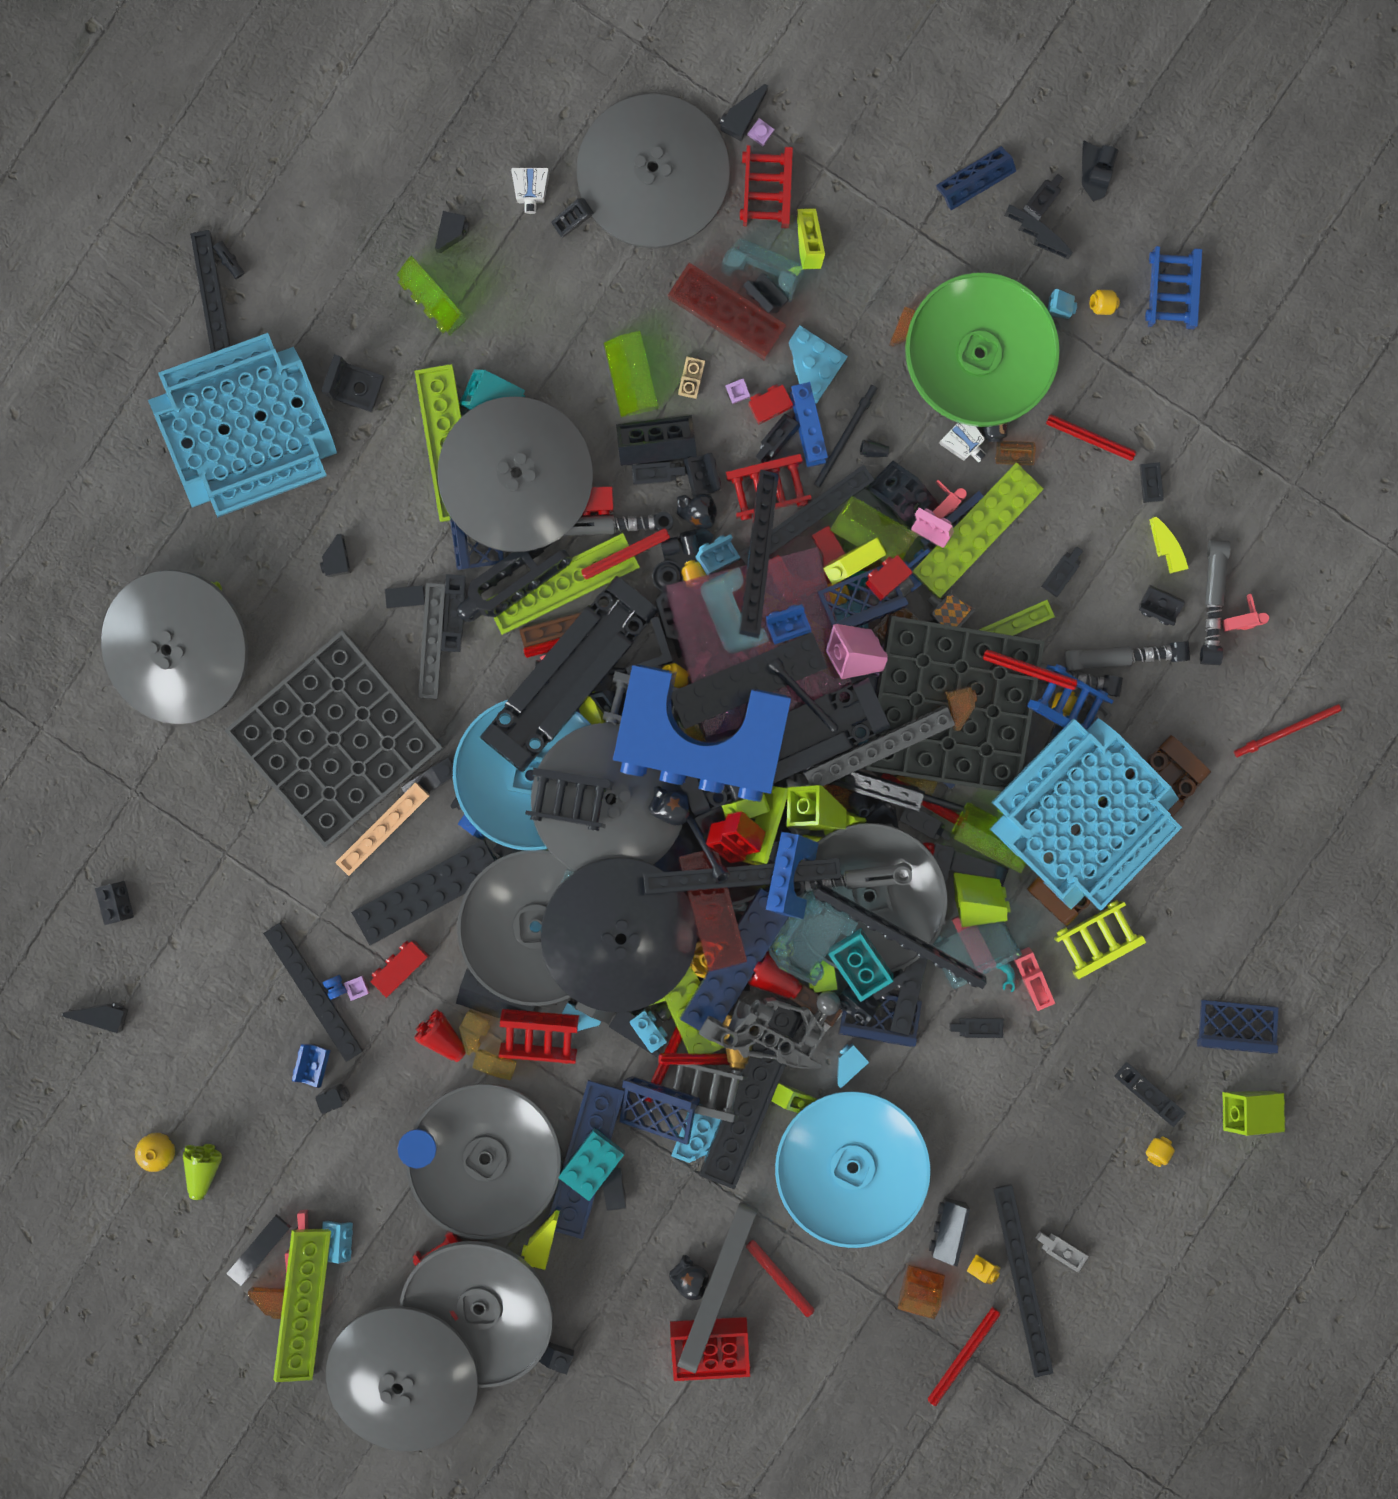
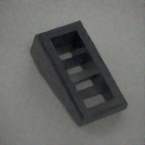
[551,198,594,238]

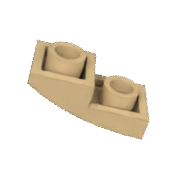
[678,356,705,399]

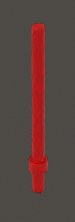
[1233,704,1342,758]

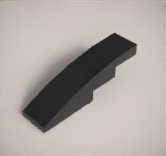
[1004,204,1072,259]
[226,1214,291,1286]

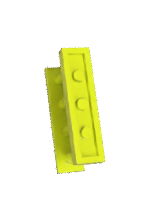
[1054,900,1146,979]

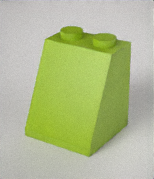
[787,785,847,831]
[953,873,1010,927]
[1222,1091,1285,1136]

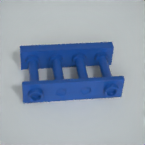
[1145,246,1202,329]
[789,382,828,468]
[1027,664,1114,730]

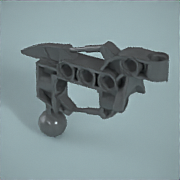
[698,991,841,1069]

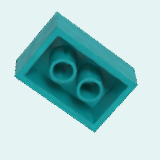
[828,928,894,1002]
[558,1128,625,1201]

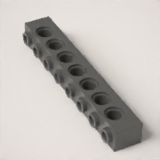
[803,706,955,786]

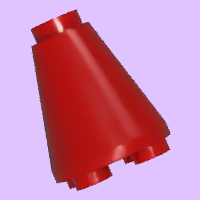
[748,951,803,999]
[414,1009,467,1062]

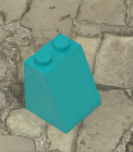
[459,369,525,410]

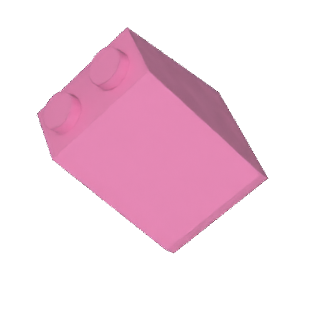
[826,624,888,679]

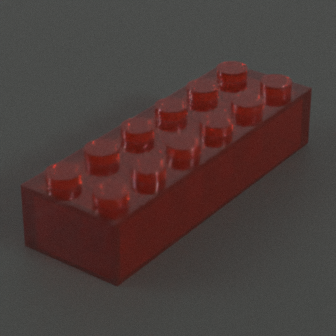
[668,262,786,361]
[679,849,747,973]

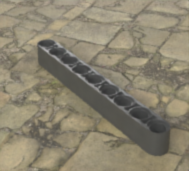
[677,1202,758,1373]

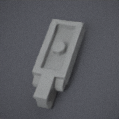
[1035,1231,1089,1273]

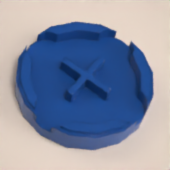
[397,1129,437,1169]

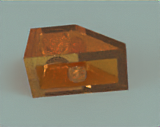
[889,306,915,347]
[946,687,977,731]
[248,1287,284,1319]

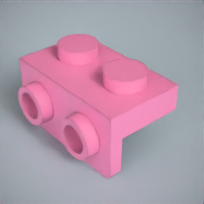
[911,508,954,548]

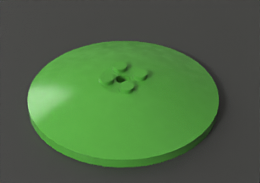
[905,273,1059,427]

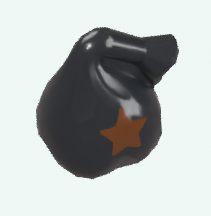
[676,494,717,529]
[648,786,689,826]
[669,1255,709,1300]

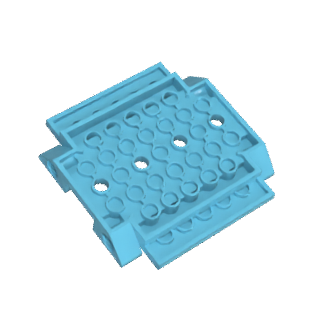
[148,333,337,517]
[990,718,1182,911]

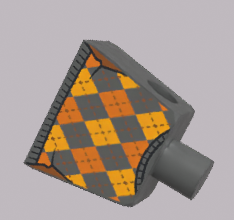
[927,593,975,627]

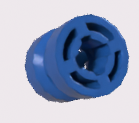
[322,975,347,1000]

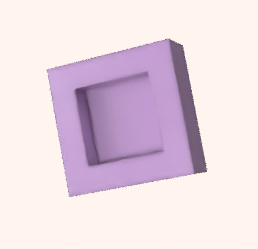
[748,118,775,146]
[725,379,750,404]
[344,975,370,1001]

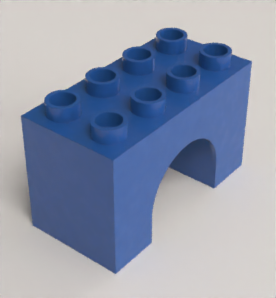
[613,664,792,802]

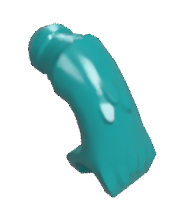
[995,959,1016,992]

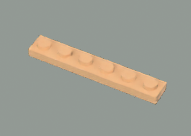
[335,782,430,876]

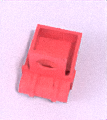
[933,480,967,519]
[1222,594,1269,632]

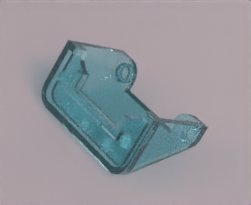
[721,239,804,303]
[701,568,769,654]
[769,891,858,986]
[932,921,1022,989]

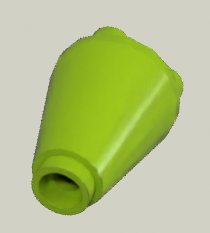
[183,1144,222,1200]

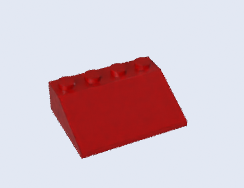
[670,1317,750,1381]

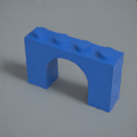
[766,832,819,919]

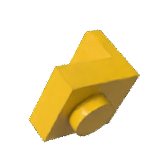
[967,1254,1001,1284]

